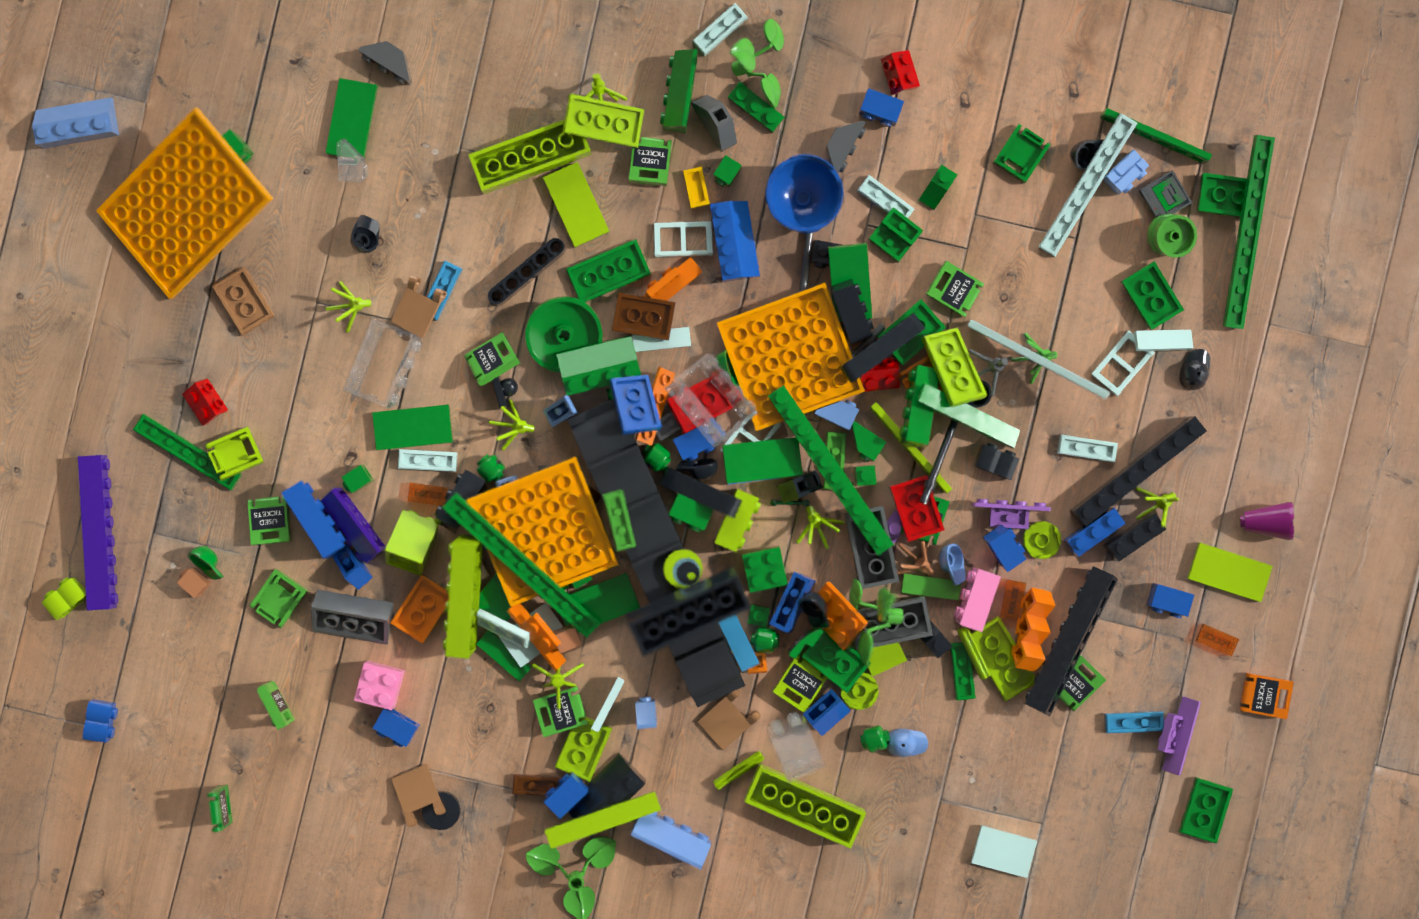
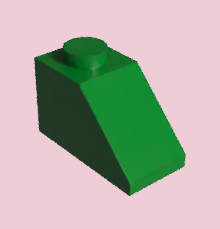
[918,164,958,210]
[851,421,886,462]

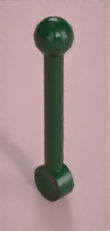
[770,499,810,507]

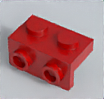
[881,50,920,95]
[860,358,900,392]
[182,379,228,426]

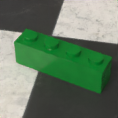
[899,365,939,447]

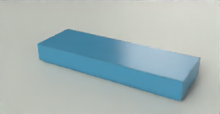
[427,260,463,321]
[719,615,760,672]
[1105,711,1164,733]

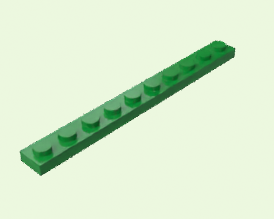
[1223,135,1275,329]
[768,385,894,556]
[442,492,600,638]

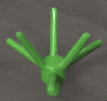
[1011,333,1057,384]

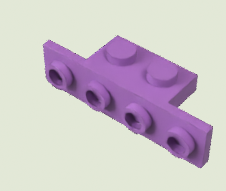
[971,499,1051,529]
[1158,696,1201,775]

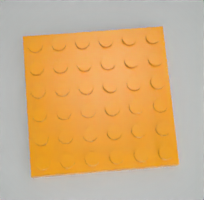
[717,283,865,431]
[467,457,619,607]

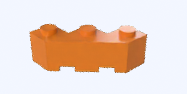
[1011,587,1056,672]

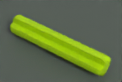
[957,626,990,679]
[713,751,764,790]

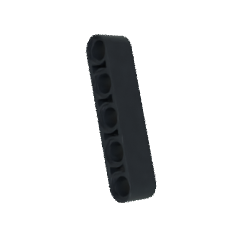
[488,238,566,306]
[840,313,925,383]
[659,467,742,518]

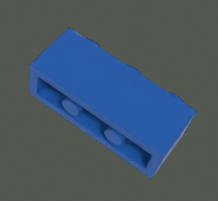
[1063,507,1126,557]
[769,572,816,633]

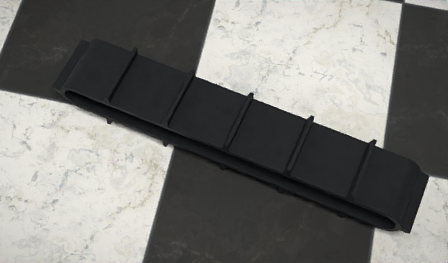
[568,399,746,708]

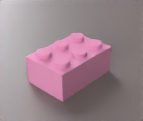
[953,567,1001,632]

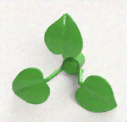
[729,19,784,109]
[849,578,903,667]
[526,837,616,919]

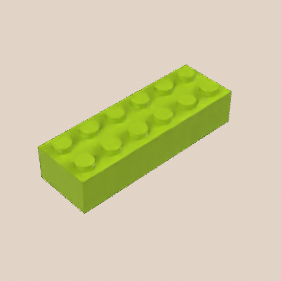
[469,120,592,194]
[443,535,483,659]
[744,763,866,849]

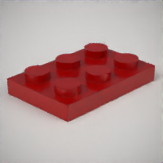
[666,374,734,434]
[889,475,945,542]

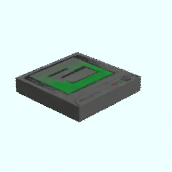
[1138,170,1192,218]

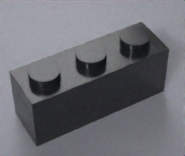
[830,279,874,344]
[434,469,486,534]
[1103,513,1166,562]

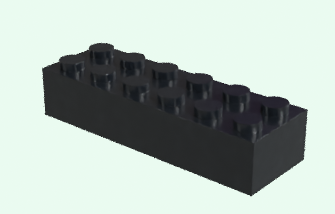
[625,566,751,656]

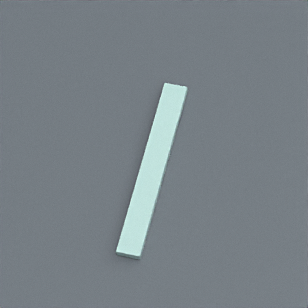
[1038,113,1137,257]
[968,320,1111,399]

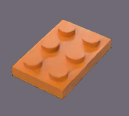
[391,574,449,644]
[818,582,868,650]

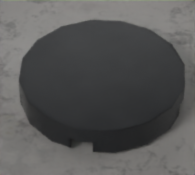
[422,791,461,830]

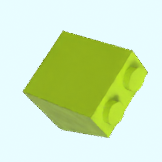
[385,510,439,576]

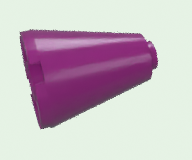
[1240,502,1294,540]

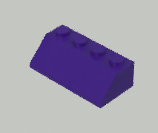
[321,487,386,563]

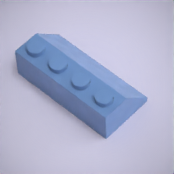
[32,97,119,148]
[631,812,711,870]

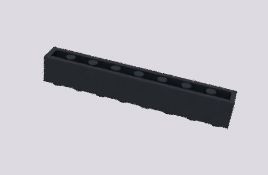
[1070,416,1207,526]
[1025,566,1118,717]

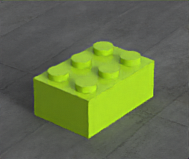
[714,489,761,552]

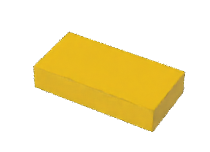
[683,167,710,209]

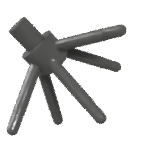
[969,349,1012,397]

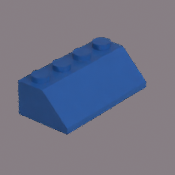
[710,201,760,283]
[281,480,346,559]

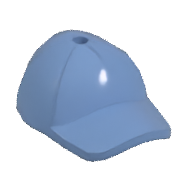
[939,544,966,585]
[887,728,928,757]

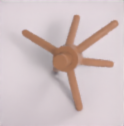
[897,541,935,577]

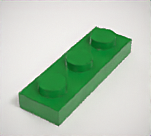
[728,82,785,133]

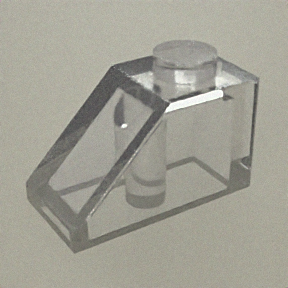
[337,139,368,182]

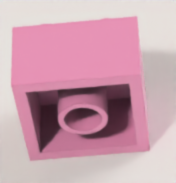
[354,661,405,710]

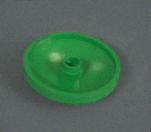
[525,296,603,373]

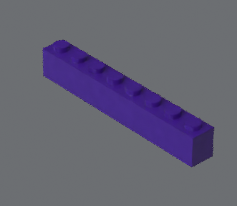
[78,455,118,611]

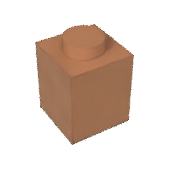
[177,568,212,598]
[552,624,582,654]

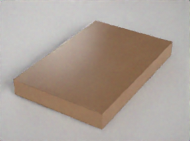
[211,267,275,336]

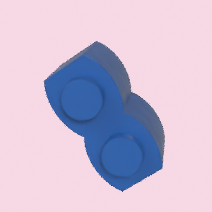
[83,699,118,743]

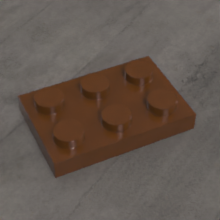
[612,293,676,341]

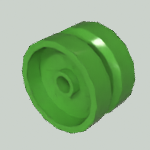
[1147,213,1197,258]

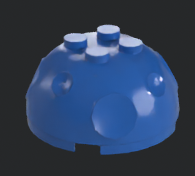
[765,154,843,234]

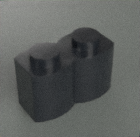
[973,443,1019,480]

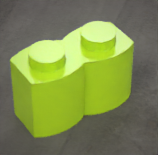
[41,577,86,620]

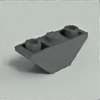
[358,41,412,85]
[691,95,737,152]
[826,121,866,174]

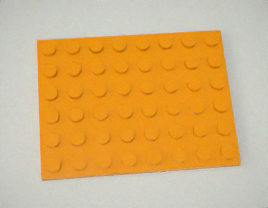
[96,108,273,299]

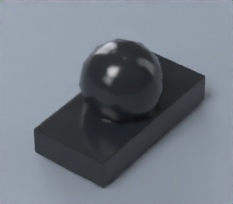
[492,376,518,408]

